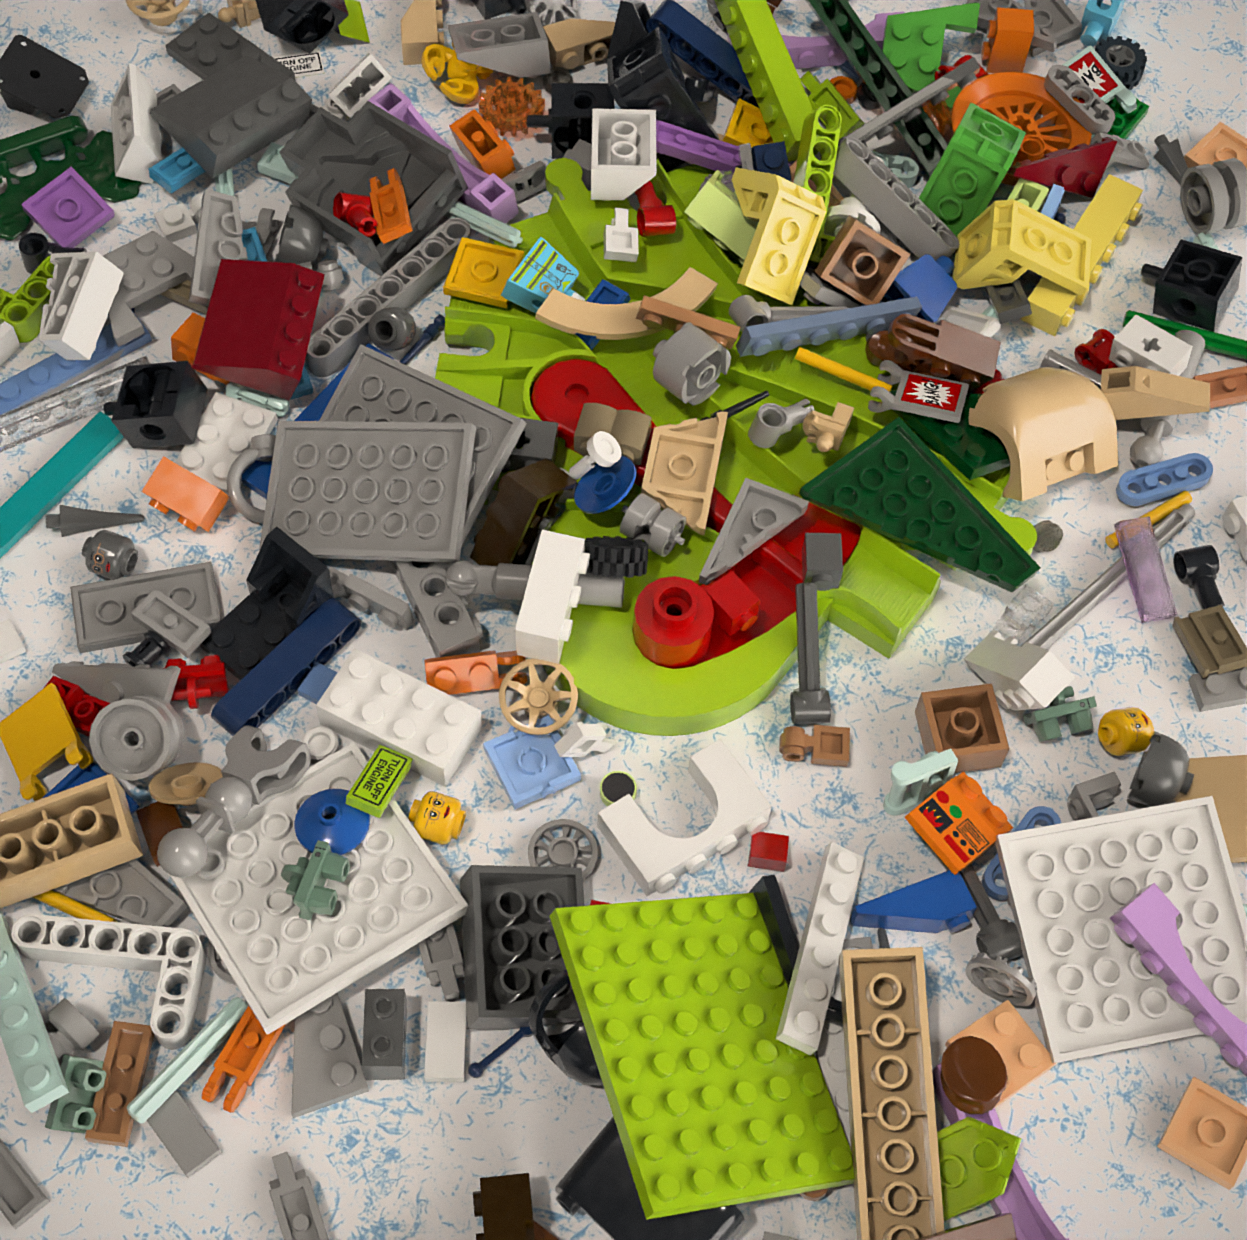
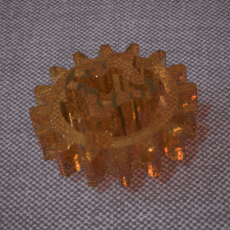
[478,77,545,137]

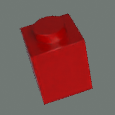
[705,570,760,636]

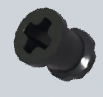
[123,630,172,668]

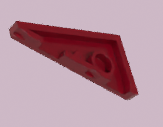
[1007,137,1118,198]

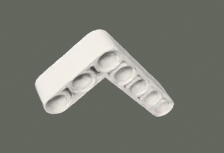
[11,914,206,1050]

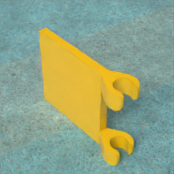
[0,683,94,801]

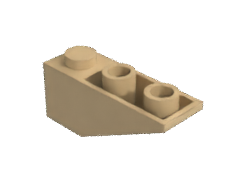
[400,0,444,65]
[543,18,615,73]
[1101,366,1210,420]

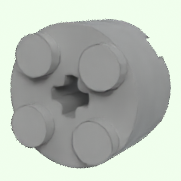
[653,322,731,405]

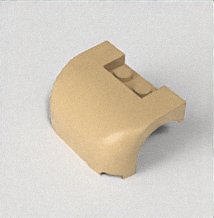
[969,367,1118,501]

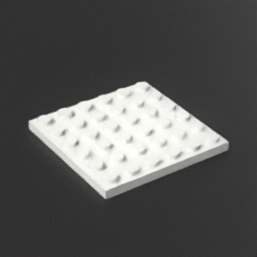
[169,742,468,1035]
[995,796,1247,1063]

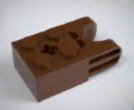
[865,314,1001,393]

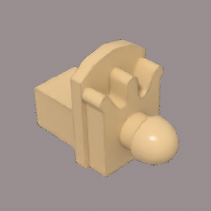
[218,0,260,28]
[803,402,854,452]

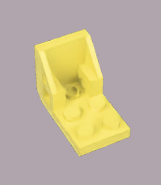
[731,167,826,305]
[953,199,1092,295]

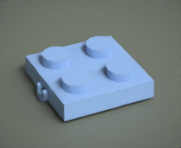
[483,715,581,810]

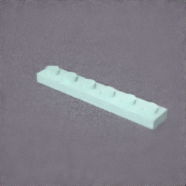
[0,912,69,1113]

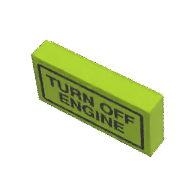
[345,744,413,818]

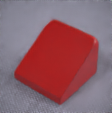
[747,831,789,872]

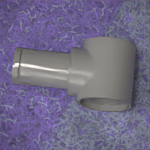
[748,399,815,448]

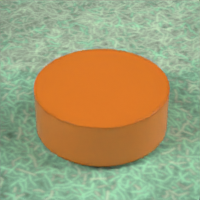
[830,76,857,104]

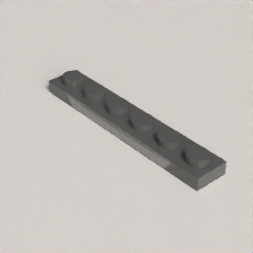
[814,57,981,161]

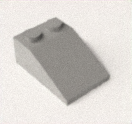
[448,12,551,78]

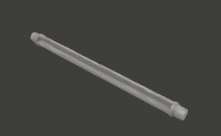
[1020,503,1195,649]

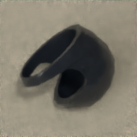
[529,970,603,1085]

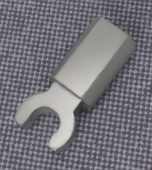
[253,208,279,255]

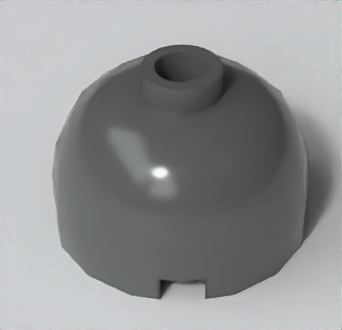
[275,204,328,266]
[1127,731,1194,806]

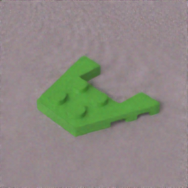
[882,3,980,111]

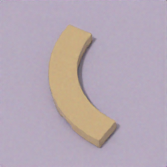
[535,267,718,340]

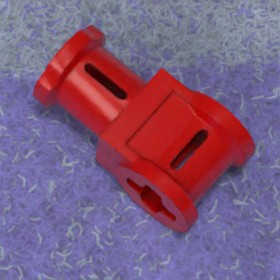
[1074,328,1120,375]

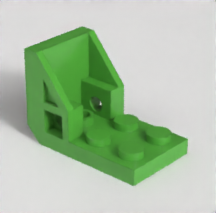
[919,103,1026,237]

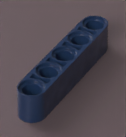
[646,0,759,108]
[211,598,362,736]

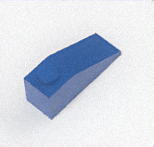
[850,870,977,933]

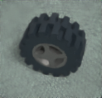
[1095,36,1147,90]

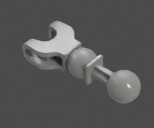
[157,725,311,878]

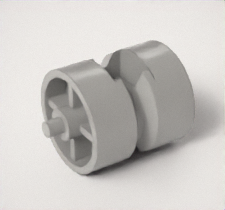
[620,493,686,557]

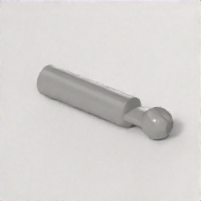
[1130,330,1206,467]
[445,560,625,608]

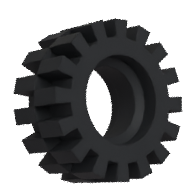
[585,536,649,578]

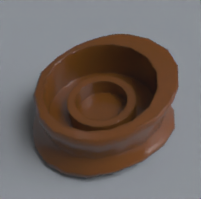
[940,1036,1008,1114]

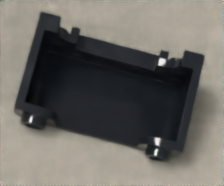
[555,1117,745,1240]

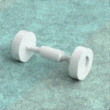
[557,431,621,503]

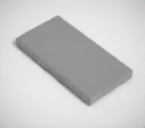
[70,561,221,653]

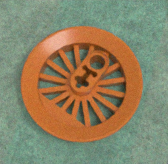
[951,72,1092,186]

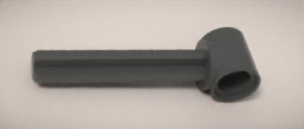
[790,582,831,724]
[959,864,1023,960]

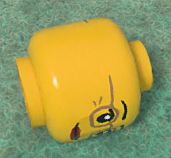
[1098,707,1154,756]
[408,791,466,845]

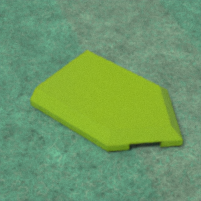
[937,1117,1022,1222]

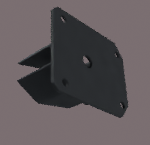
[0,35,89,119]

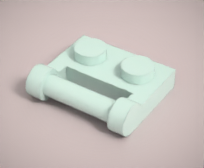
[883,749,958,816]

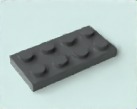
[165,13,296,81]

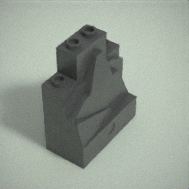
[279,101,468,276]

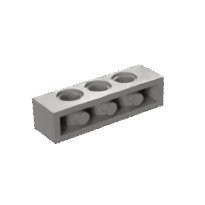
[390,561,483,658]

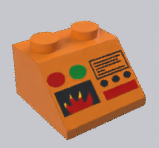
[904,772,1013,875]

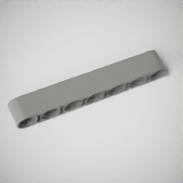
[306,218,471,377]

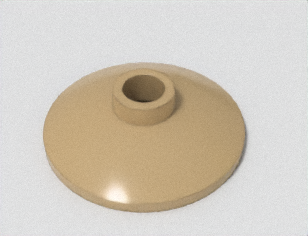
[149,762,223,806]

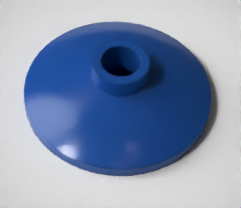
[574,456,636,514]
[294,789,370,855]

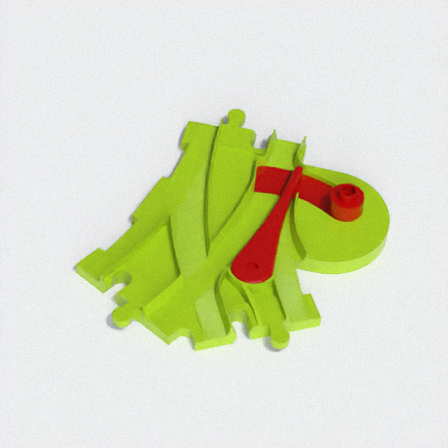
[435,158,1037,736]

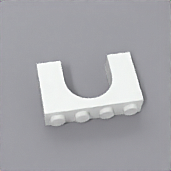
[597,739,772,896]

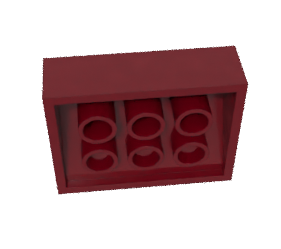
[192,259,325,401]

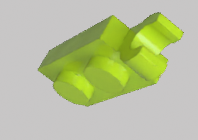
[800,70,865,140]

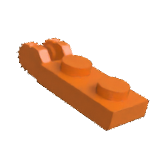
[369,168,413,244]
[424,650,528,695]
[201,1005,287,1113]

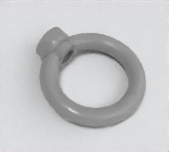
[227,434,276,524]

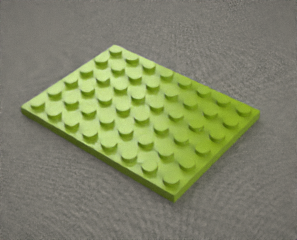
[549,893,854,1220]

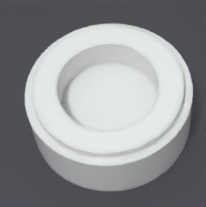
[301,726,339,764]

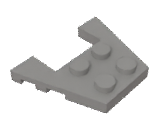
[103,231,194,347]

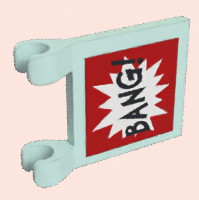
[1044,45,1137,139]

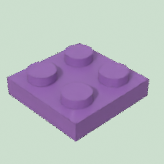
[21,167,115,248]

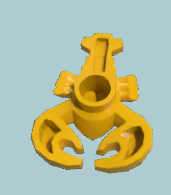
[421,42,493,104]

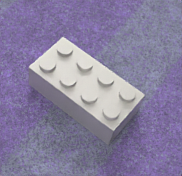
[316,648,482,787]

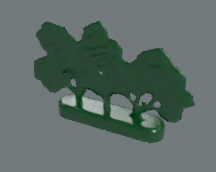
[0,116,142,241]

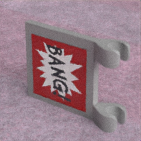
[868,360,969,423]

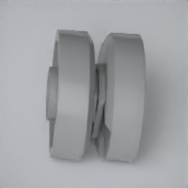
[1180,158,1247,235]
[89,694,184,781]

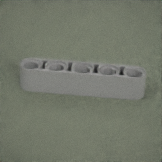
[833,136,960,261]

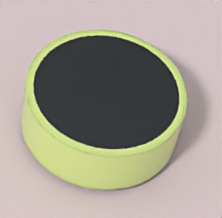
[600,771,637,807]

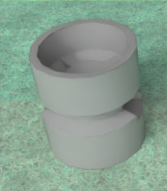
[44,998,100,1066]

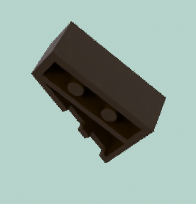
[470,458,577,566]
[473,1173,535,1240]

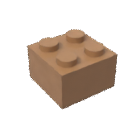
[814,215,910,305]
[915,683,1010,773]

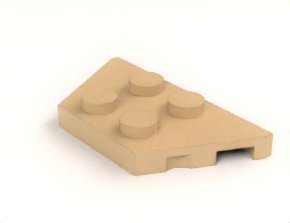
[641,411,728,535]

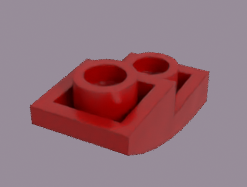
[44,676,110,737]

